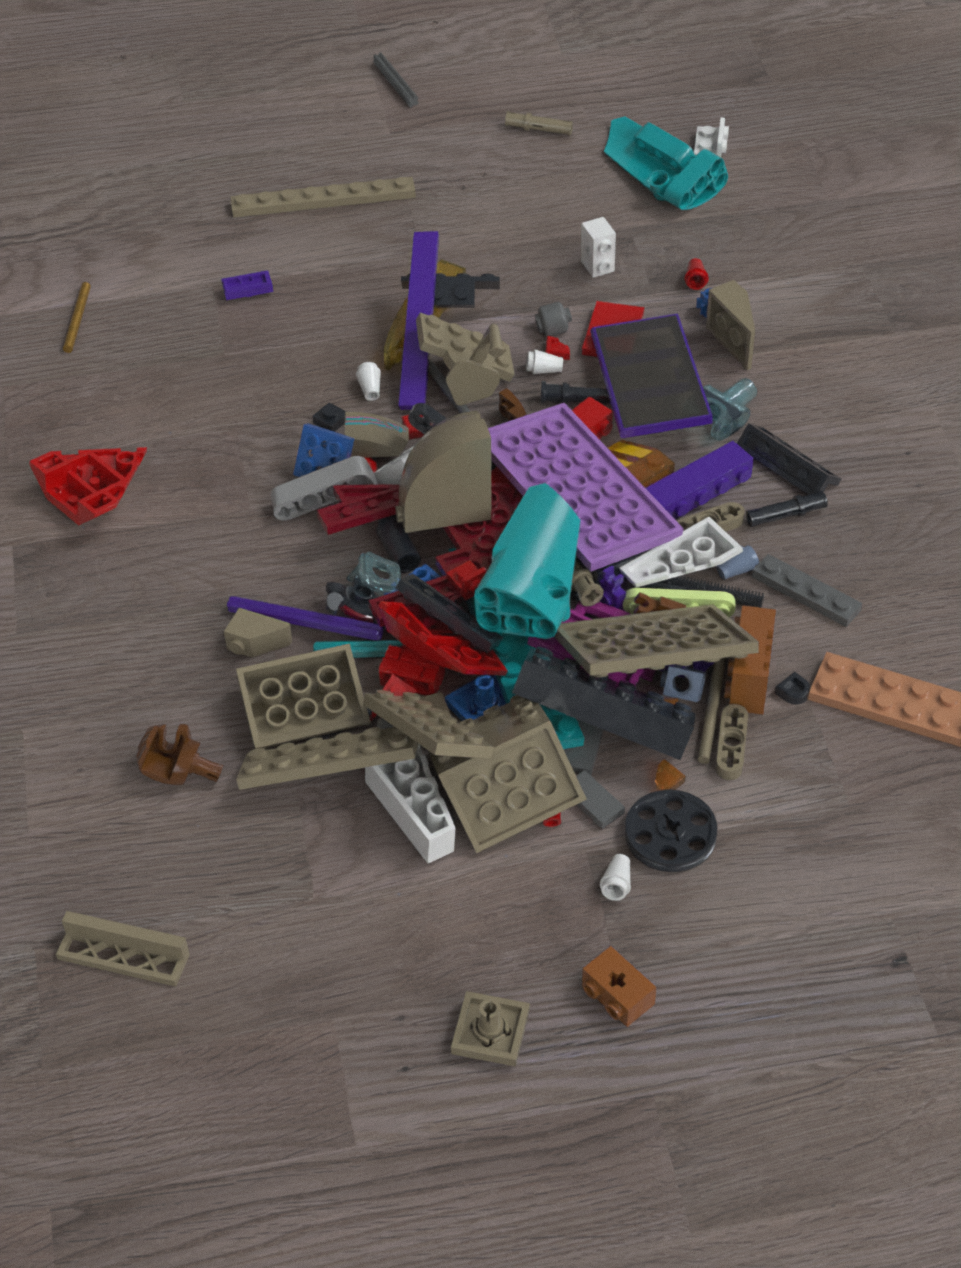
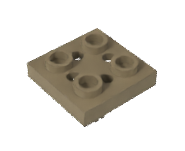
[451,991,530,1067]

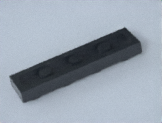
[395,574,504,653]

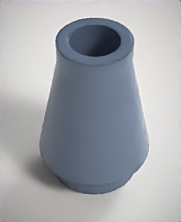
[716,545,759,580]

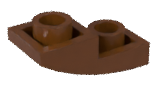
[498,388,527,422]

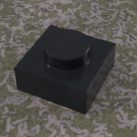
[312,402,346,432]

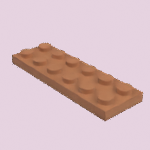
[808,652,961,747]

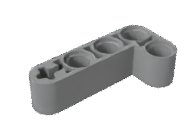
[271,456,378,521]

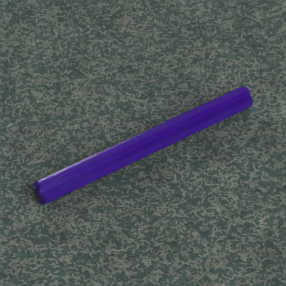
[227,596,384,641]

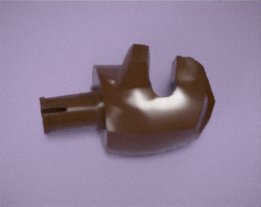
[136,724,224,785]

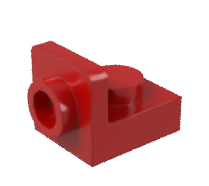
[446,560,487,601]

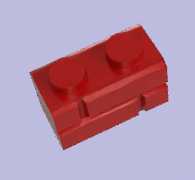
[379,645,445,696]

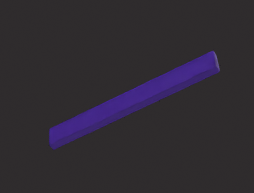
[399,231,439,410]

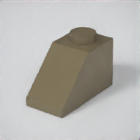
[224,608,292,658]

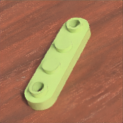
[623,588,735,617]

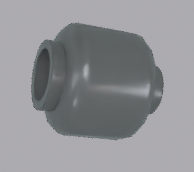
[534,301,572,336]

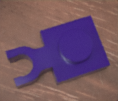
[599,565,626,611]

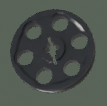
[625,789,718,872]

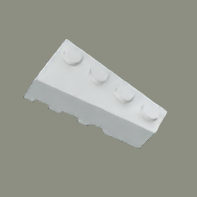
[365,744,455,863]

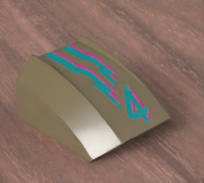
[345,412,409,457]

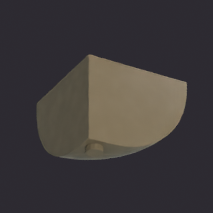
[395,411,491,533]

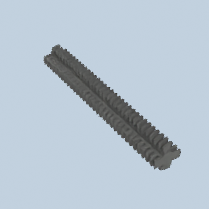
[373,52,419,108]

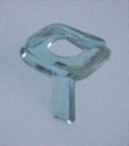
[346,552,401,593]

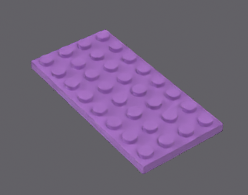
[488,403,684,572]

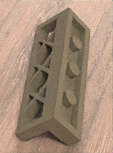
[56,911,190,987]

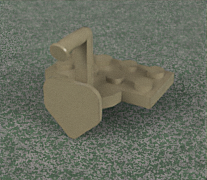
[416,312,514,406]

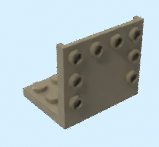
[428,695,587,853]

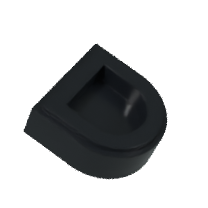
[774,671,810,705]

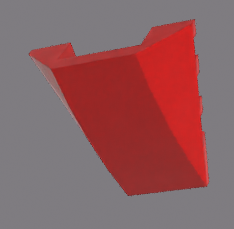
[378,601,508,676]

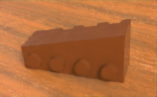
[724,606,776,715]

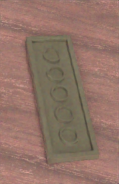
[363,690,493,759]
[236,726,419,790]

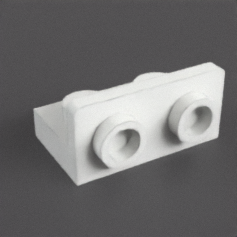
[694,117,729,157]

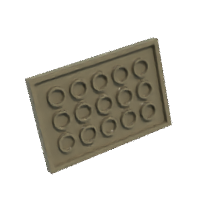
[554,604,759,677]

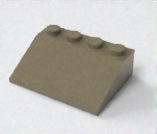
[236,644,370,749]

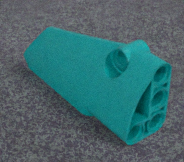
[604,116,728,210]
[474,483,581,639]

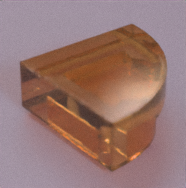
[655,759,686,791]

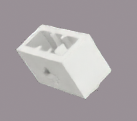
[581,217,616,278]

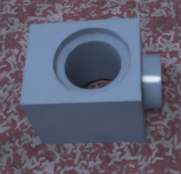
[660,664,707,702]

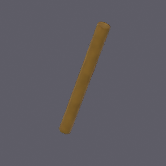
[63,282,91,353]

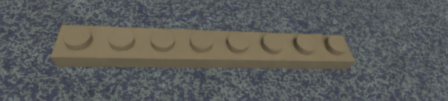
[231,177,416,218]

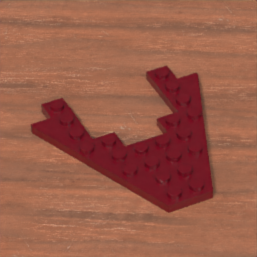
[317,483,523,629]

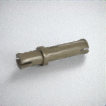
[505,111,573,136]

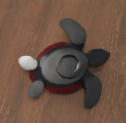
[325,573,386,629]

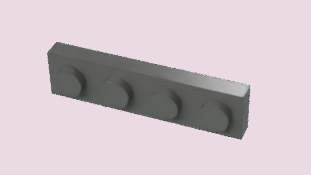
[752,554,862,627]

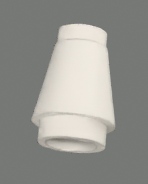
[526,349,563,374]
[356,362,381,401]
[600,854,631,901]

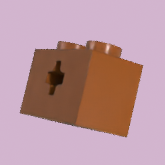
[582,946,656,1027]

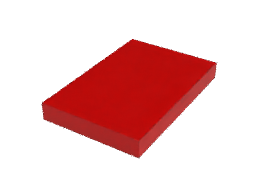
[582,301,645,359]

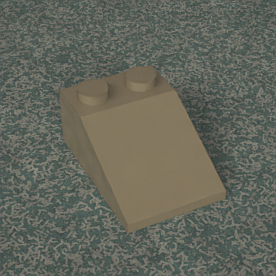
[706,280,755,370]

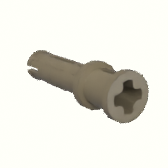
[571,558,603,606]

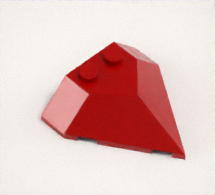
[29,447,147,525]

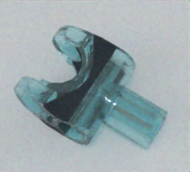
[682,378,757,441]

